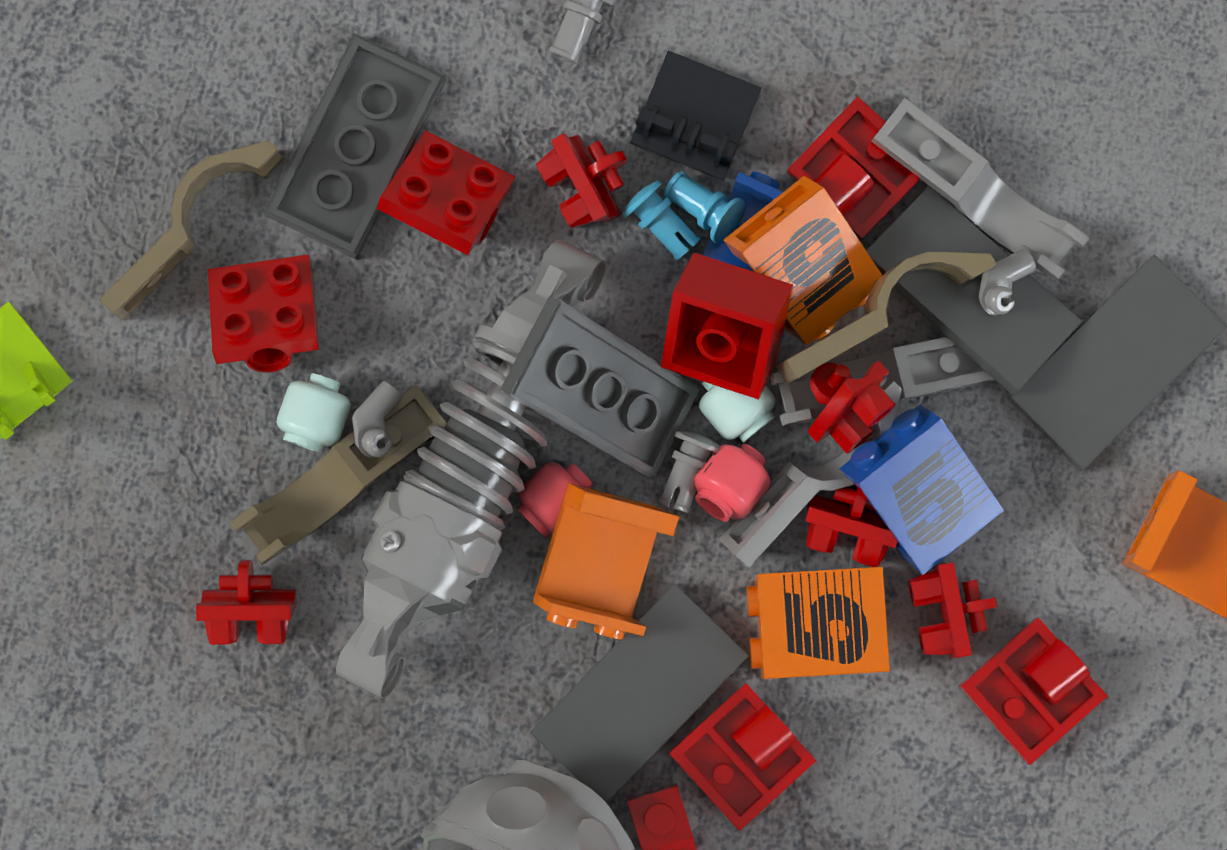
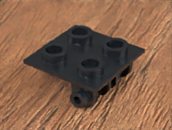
[630,50,762,181]

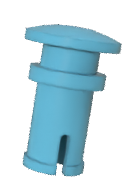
[664,171,746,244]
[622,180,701,261]

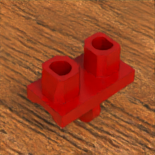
[536,133,628,228]
[807,361,896,454]
[805,486,898,567]
[196,560,297,645]
[908,562,998,658]

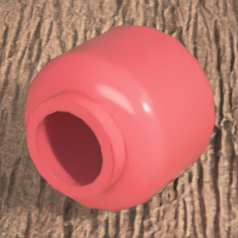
[694,444,771,522]
[517,462,594,539]

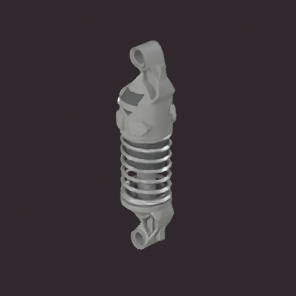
[336,239,606,699]

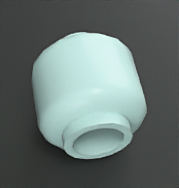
[276,373,351,453]
[699,382,776,443]

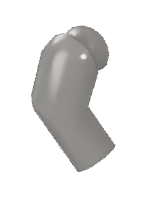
[978,249,1036,315]
[352,381,402,458]

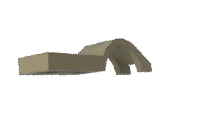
[99,140,284,321]
[776,252,997,383]
[230,384,447,565]

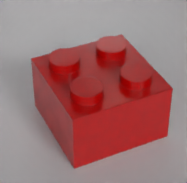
[660,253,793,400]

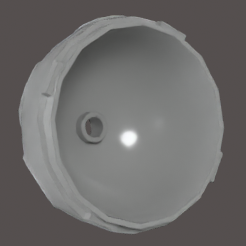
[420,760,634,850]

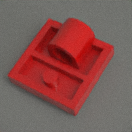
[787,96,920,242]
[377,130,515,256]
[208,254,319,373]
[959,617,1108,765]
[669,683,816,831]

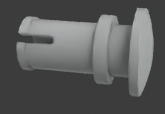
[549,0,614,64]
[658,431,720,513]

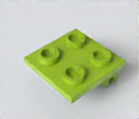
[0,301,73,440]

